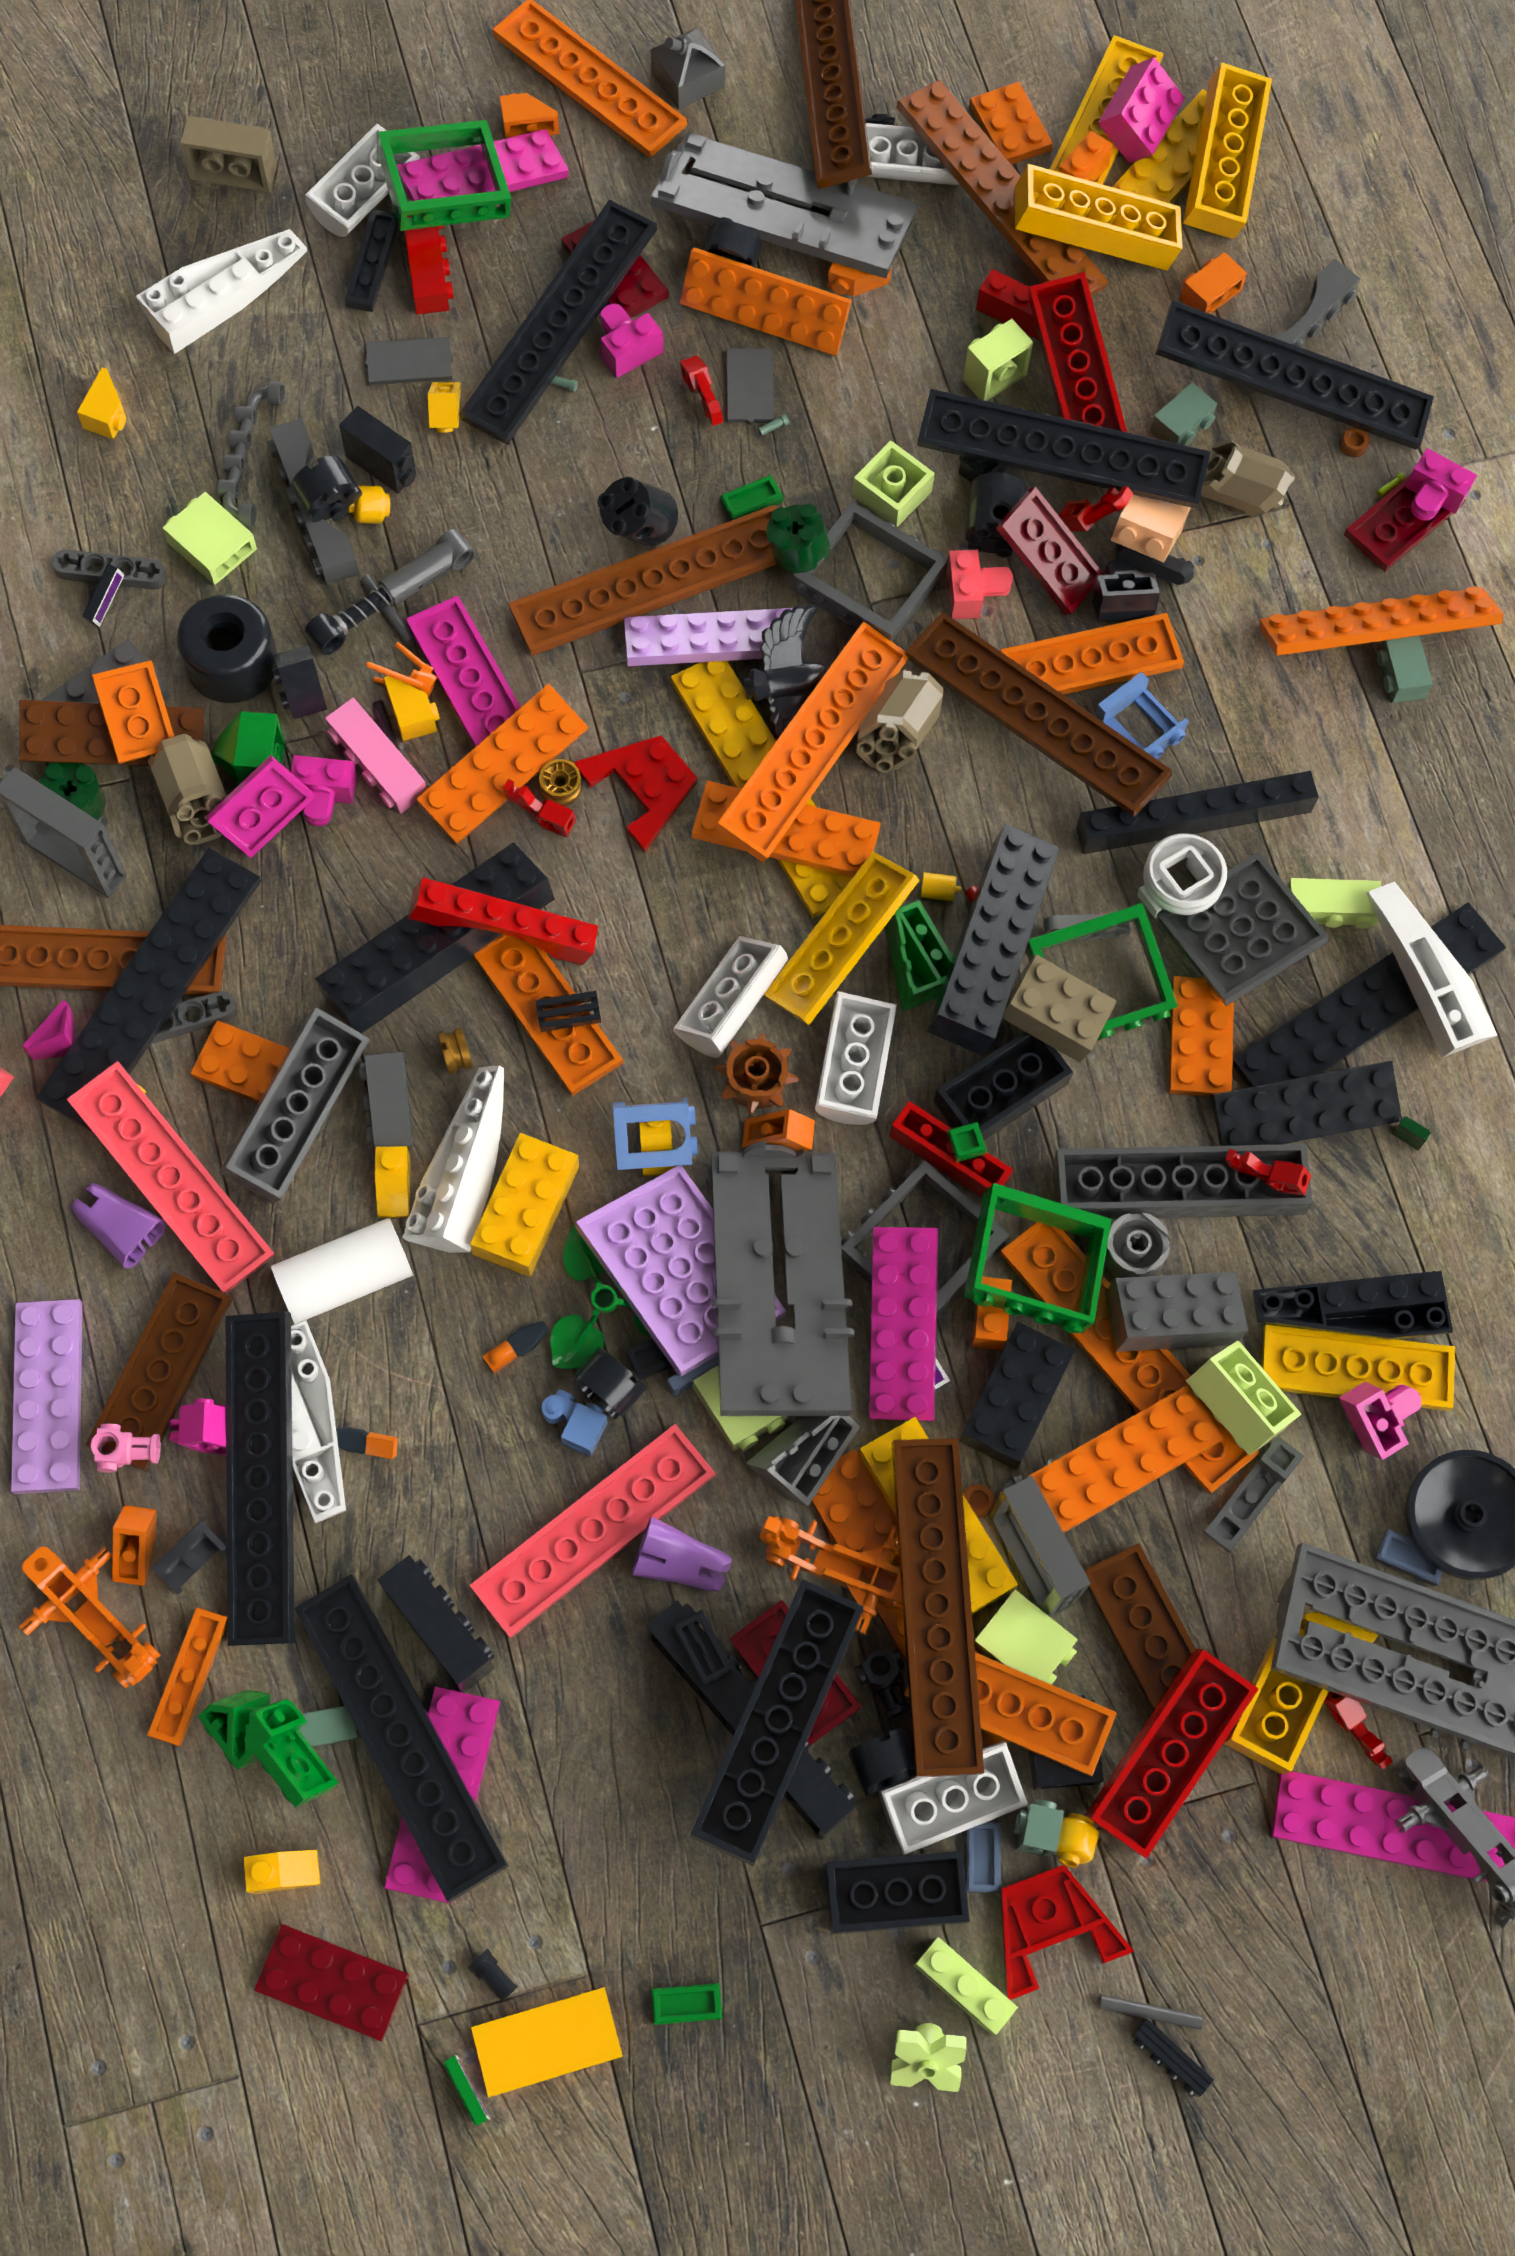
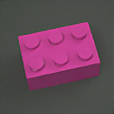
[1098,57,1185,164]

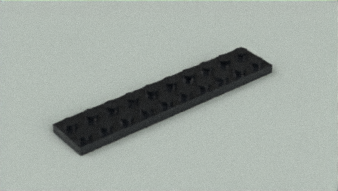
[459,199,657,445]
[1155,301,1434,450]
[917,389,1211,509]
[36,847,261,1132]
[1232,902,1506,1087]
[225,1311,295,1646]
[294,1574,509,1903]

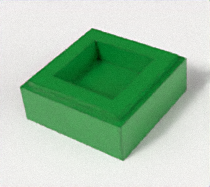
[947,1122,987,1162]

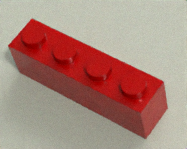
[405,215,454,315]
[976,269,1039,340]
[889,1101,1013,1198]

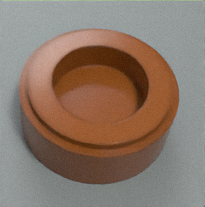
[1339,428,1370,457]
[963,1484,995,1518]

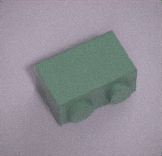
[1150,382,1217,446]
[1377,635,1433,703]

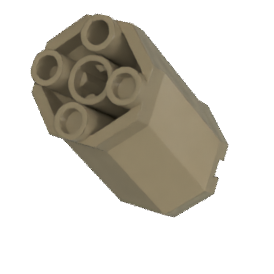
[1201,439,1295,518]
[856,670,943,773]
[148,734,227,845]

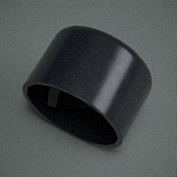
[177,594,277,703]

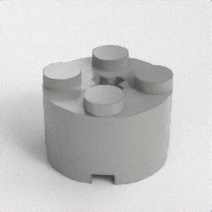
[1104,1213,1170,1278]

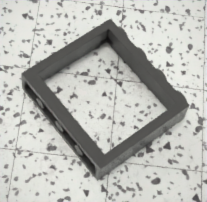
[793,502,948,643]
[0,767,127,898]
[841,1160,1009,1317]
[989,1475,1091,1617]

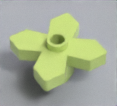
[890,2023,966,2092]

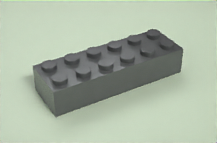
[219,1007,370,1204]

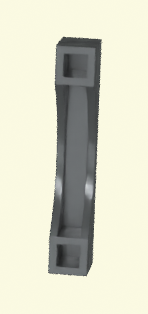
[1231,259,1360,396]
[267,418,359,585]

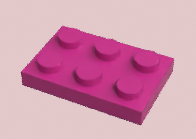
[206,755,315,858]

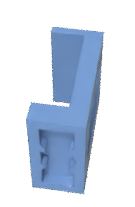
[1095,672,1189,760]
[613,1098,698,1170]

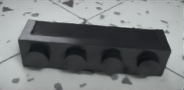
[1131,2019,1214,2097]

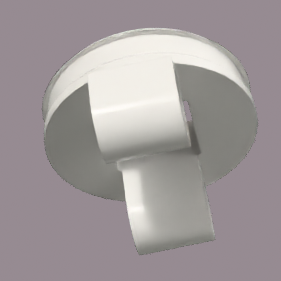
[1137,834,1227,919]

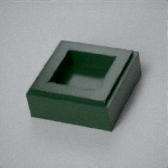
[1392,1116,1431,1150]

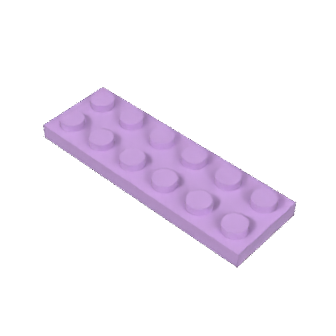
[624,608,803,666]
[11,1299,82,1494]

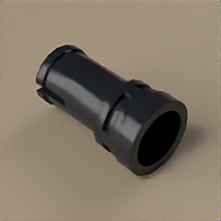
[468,1948,518,2002]

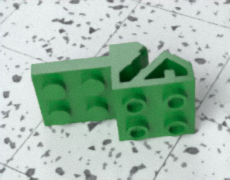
[197,1690,339,1808]

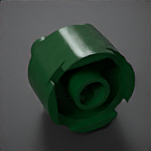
[766,504,830,573]
[39,763,106,820]

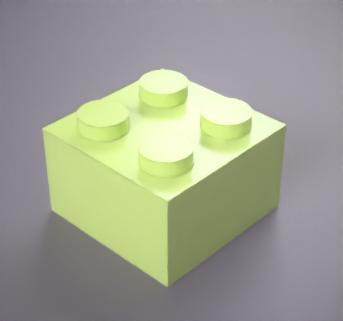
[963,319,1033,401]
[852,440,935,528]

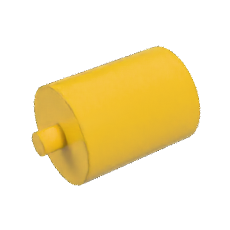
[921,872,961,901]

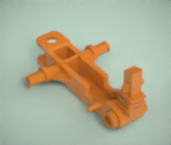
[759,1516,903,1635]
[19,1546,161,1688]

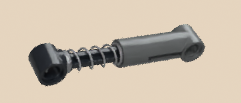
[305,529,476,655]

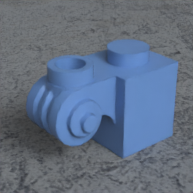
[542,1389,608,1457]

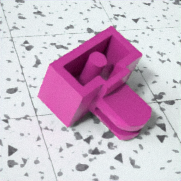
[600,304,664,378]
[1406,448,1478,520]
[291,755,357,827]
[1339,1382,1421,1460]
[169,1398,226,1456]

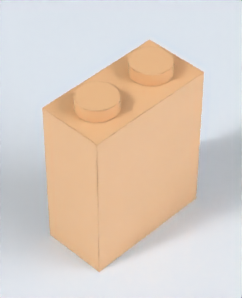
[1111,495,1191,563]

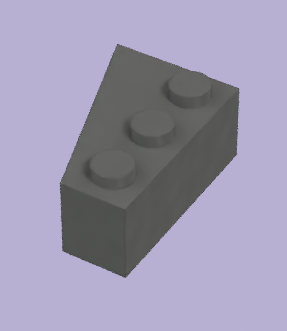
[360,1052,414,1149]
[745,1416,860,1506]

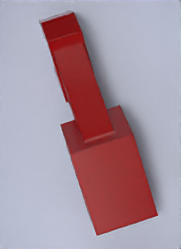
[679,355,723,426]
[1059,486,1133,532]
[502,779,576,838]
[1225,1149,1311,1195]
[1324,1691,1393,1770]

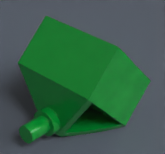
[210,711,285,786]

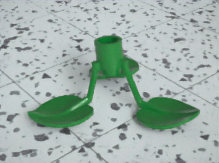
[550,1225,652,1369]

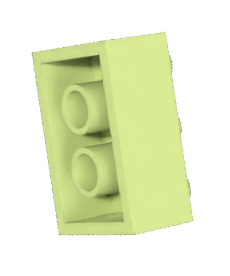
[1186,1341,1301,1456]

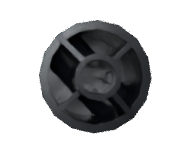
[965,472,1027,558]
[598,477,678,546]

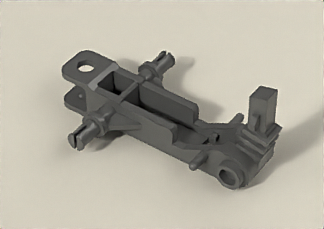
[1395,1747,1515,1929]

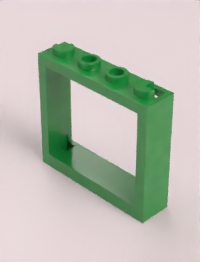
[377,120,511,231]
[1025,903,1178,1041]
[964,1183,1112,1333]

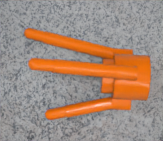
[365,642,437,697]

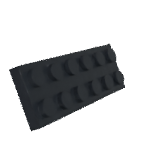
[1211,1060,1402,1146]

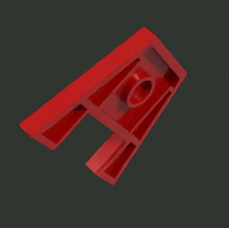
[573,735,697,853]
[1000,1865,1135,2000]

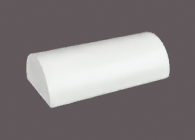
[866,123,959,186]
[305,124,420,237]
[673,936,788,1058]
[815,991,897,1125]
[271,1218,413,1324]
[879,1740,1028,1855]

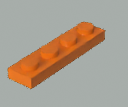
[147,1607,228,1747]

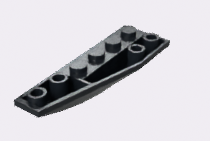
[1253,1270,1453,1340]

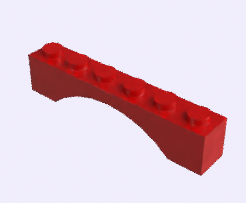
[408,877,598,965]

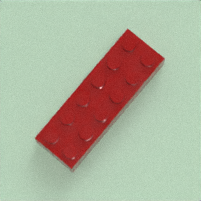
[1028,272,1128,433]
[1084,1648,1259,1859]

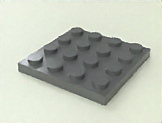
[1157,852,1329,1006]

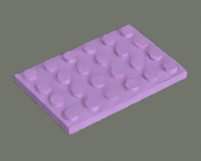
[575,1165,787,1377]

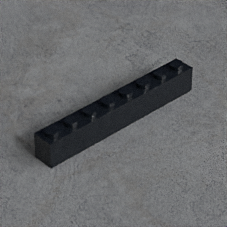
[1076,771,1319,854]

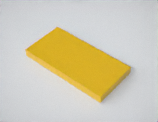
[471,1987,623,2098]

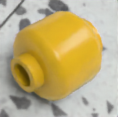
[347,485,390,524]
[1055,1813,1099,1868]

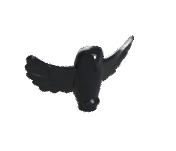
[744,605,827,737]

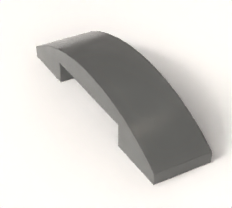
[1204,1436,1304,1554]

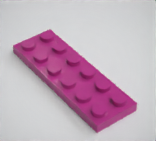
[396,129,569,201]
[406,595,521,747]
[869,1227,938,1421]
[384,1686,501,1904]

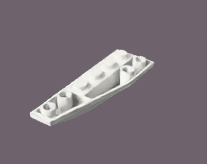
[136,229,307,354]
[1366,881,1497,1058]
[402,1066,504,1253]
[291,1320,346,1523]

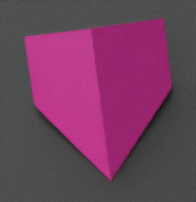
[22,1000,76,1060]

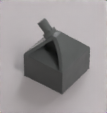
[651,27,725,110]

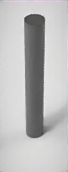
[360,574,416,646]
[1099,1994,1203,2030]

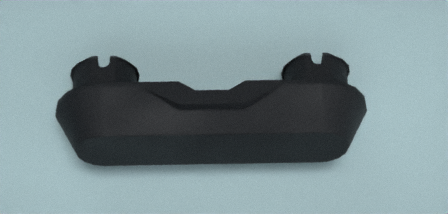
[1116,543,1194,585]

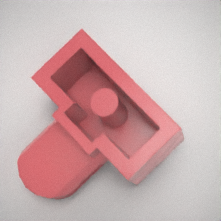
[946,550,1013,619]

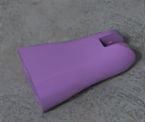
[70,1182,166,1269]
[631,1516,732,1591]

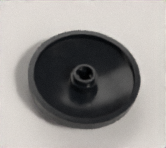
[1405,1450,1515,1580]

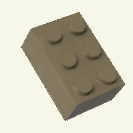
[180,116,277,192]
[1002,954,1117,1063]

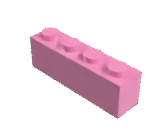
[325,697,427,814]

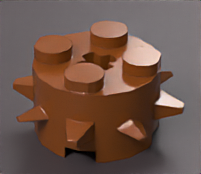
[714,1034,799,1114]

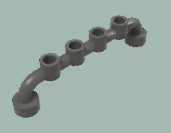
[218,381,285,527]

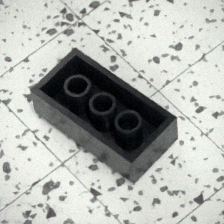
[933,1032,1073,1140]
[959,1321,1075,1470]
[377,1555,495,1693]
[825,1851,970,1935]

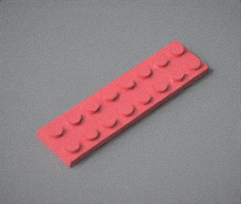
[67,1061,275,1294]
[469,1424,716,1639]

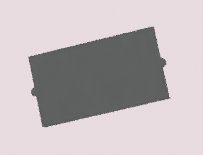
[365,337,453,385]
[727,346,774,425]

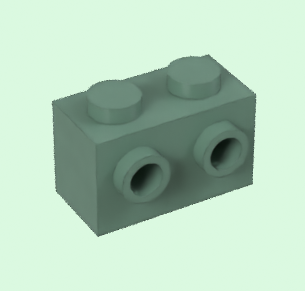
[1013,1799,1064,1857]

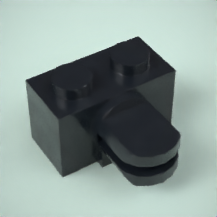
[1092,559,1160,621]
[271,645,328,719]

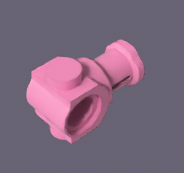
[91,1424,161,1473]

